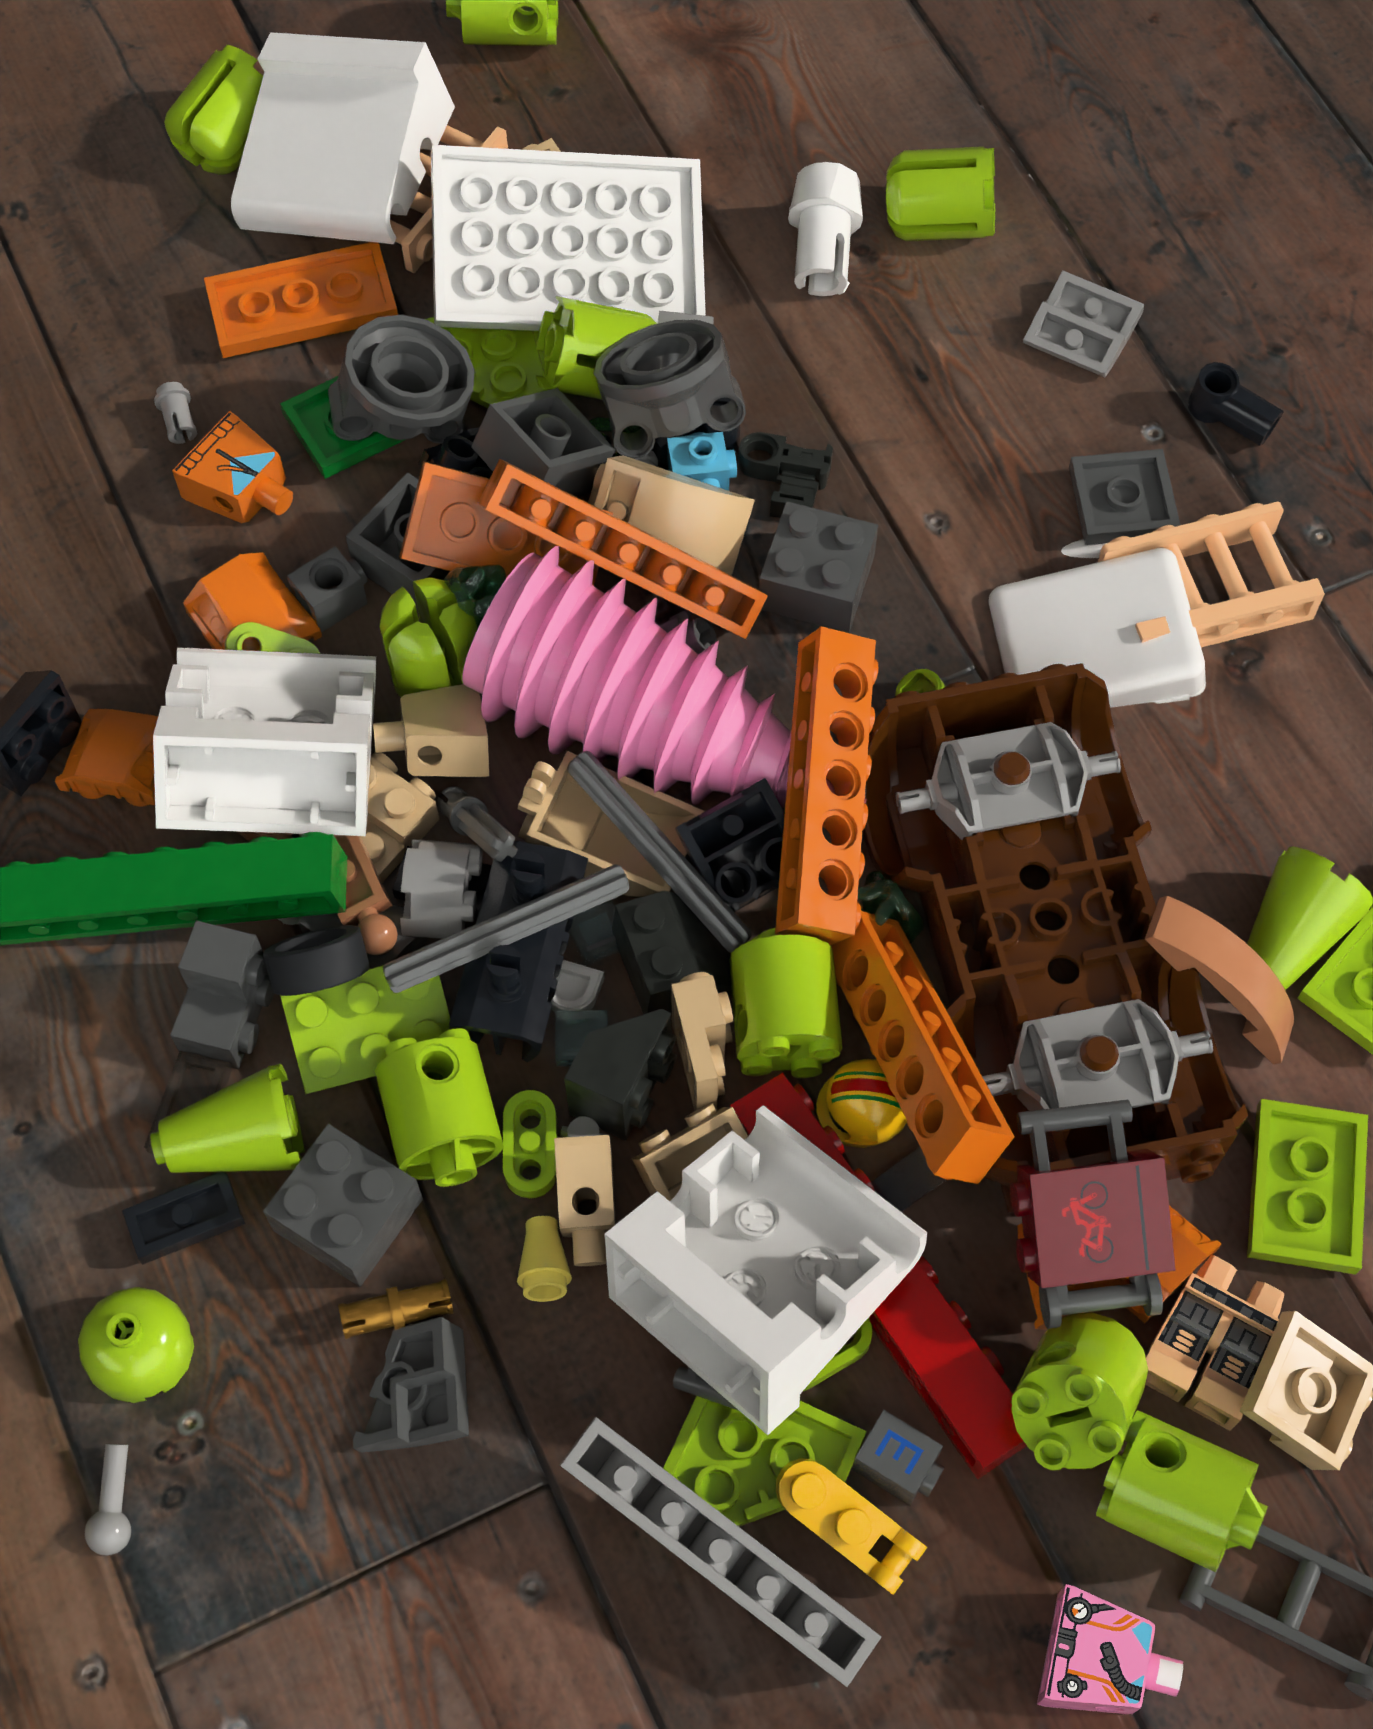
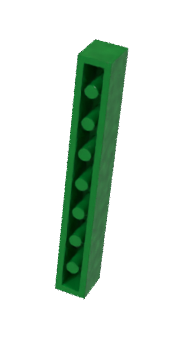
[0,832,347,945]

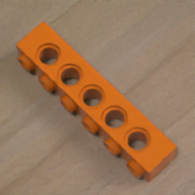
[478,459,768,639]
[775,626,879,946]
[831,911,1015,1184]

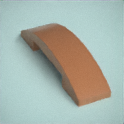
[1145,896,1294,1065]

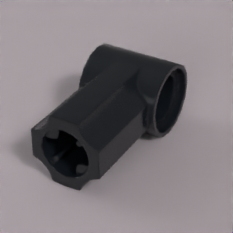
[1188,362,1284,446]

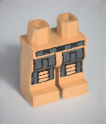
[1145,1255,1284,1431]

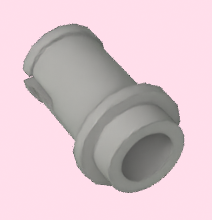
[154,382,197,444]

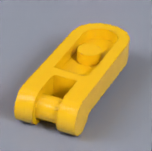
[776,1458,928,1595]

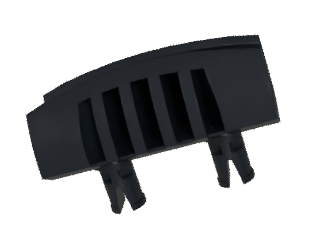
[448,841,588,1062]

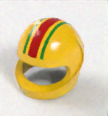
[816,1059,907,1148]

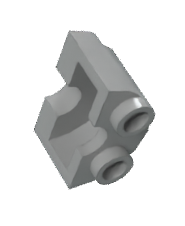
[400,839,483,939]

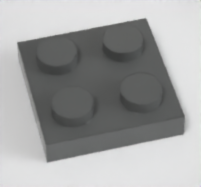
[1069,449,1181,545]

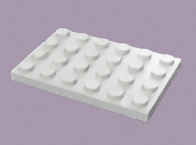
[431,145,705,331]

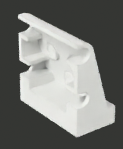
[231,32,455,244]
[153,648,376,836]
[605,1105,927,1435]

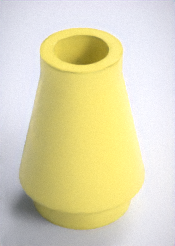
[517,1216,572,1302]

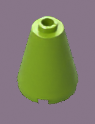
[1247,846,1373,990]
[150,1064,305,1173]

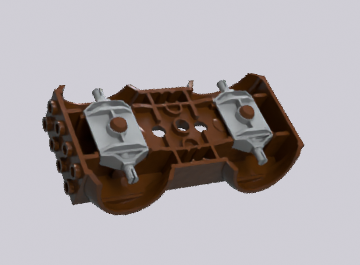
[863,663,1248,1213]

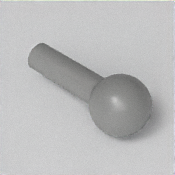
[85,1444,131,1556]

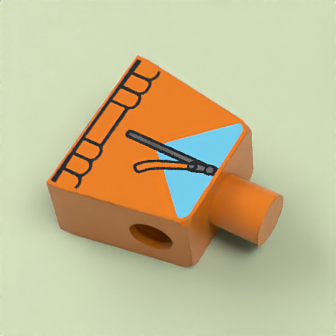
[172,411,293,523]

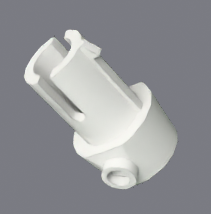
[788,162,863,296]

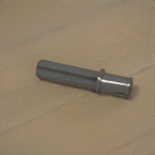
[437,786,518,862]

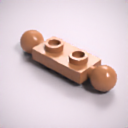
[334,835,398,955]

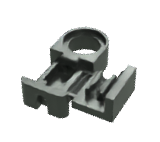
[738,432,833,518]

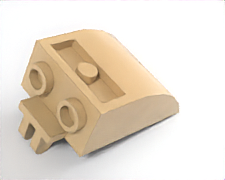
[588,455,755,576]
[517,751,705,897]

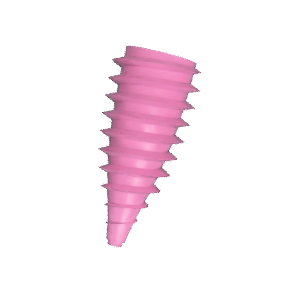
[462,546,867,808]

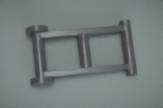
[1017,1099,1163,1329]
[1179,1524,1373,1702]

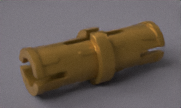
[338,1279,454,1339]

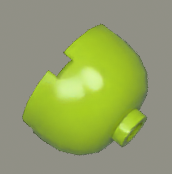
[78,1287,194,1403]

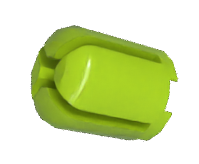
[164,45,263,175]
[886,147,995,241]
[536,296,657,400]
[379,577,480,697]

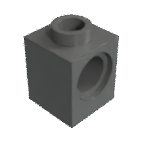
[287,546,368,633]

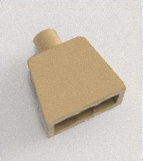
[373,684,489,777]
[554,1135,616,1266]

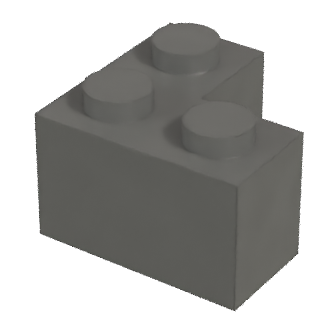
[170,921,274,1069]

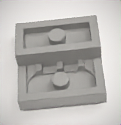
[1023,270,1144,378]

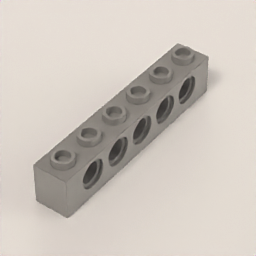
[559,1417,881,1687]

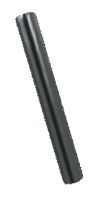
[568,751,752,952]
[383,864,629,993]

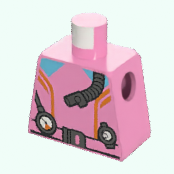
[1037,1584,1183,1714]

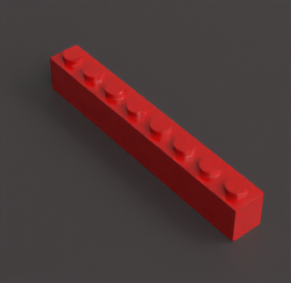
[729,1072,1027,1479]

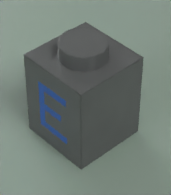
[852,1410,945,1506]

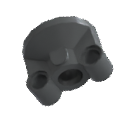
[328,315,475,444]
[594,320,746,459]

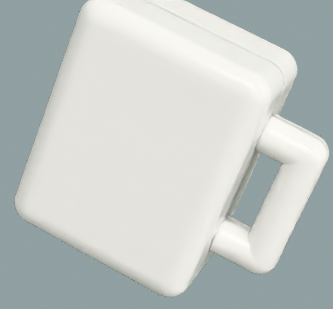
[988,539,1206,707]

